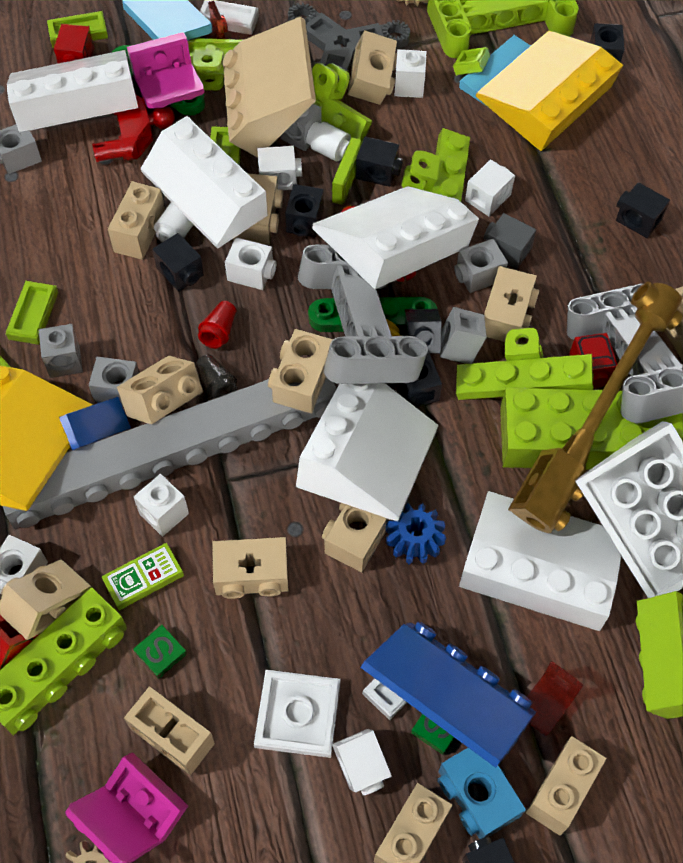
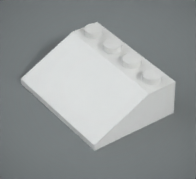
[7,50,138,132]
[312,186,479,289]
[296,383,438,522]
[575,421,683,598]
[459,491,621,631]

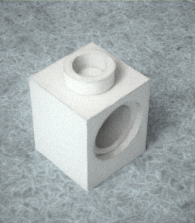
[394,49,427,98]
[257,146,302,190]
[465,159,515,216]
[225,237,277,290]
[133,474,189,537]
[0,535,48,594]
[332,729,391,795]

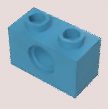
[437,748,526,839]

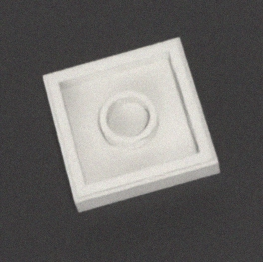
[254,670,340,758]

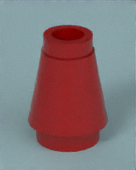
[198,301,237,349]

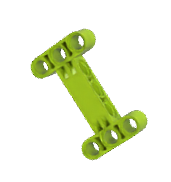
[427,0,579,58]

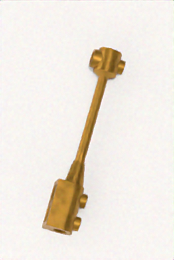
[508,282,683,533]

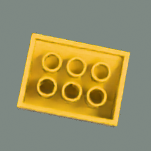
[476,31,623,151]
[0,366,93,511]

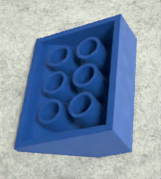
[360,621,536,768]

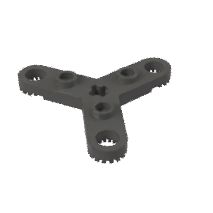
[288,3,410,83]

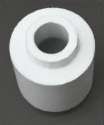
[306,122,351,162]
[154,202,194,242]

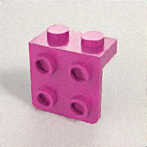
[127,32,204,108]
[65,752,188,863]

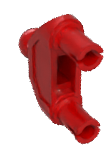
[92,94,175,163]

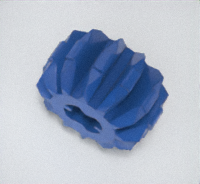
[386,503,446,565]

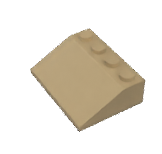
[223,17,316,157]

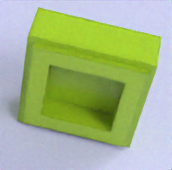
[453,47,490,75]

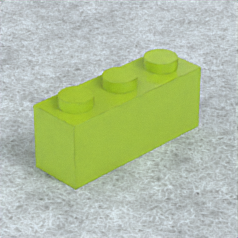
[636,591,683,719]

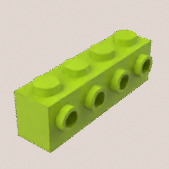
[0,587,127,736]

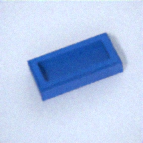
[59,397,131,450]

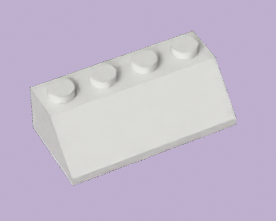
[141,116,268,249]

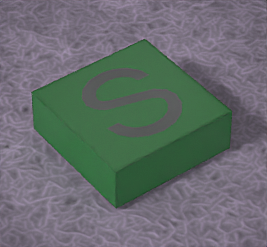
[133,625,187,679]
[411,714,455,755]

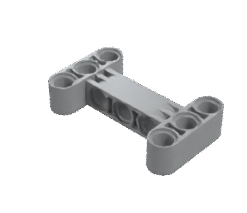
[298,244,428,384]
[567,284,683,423]

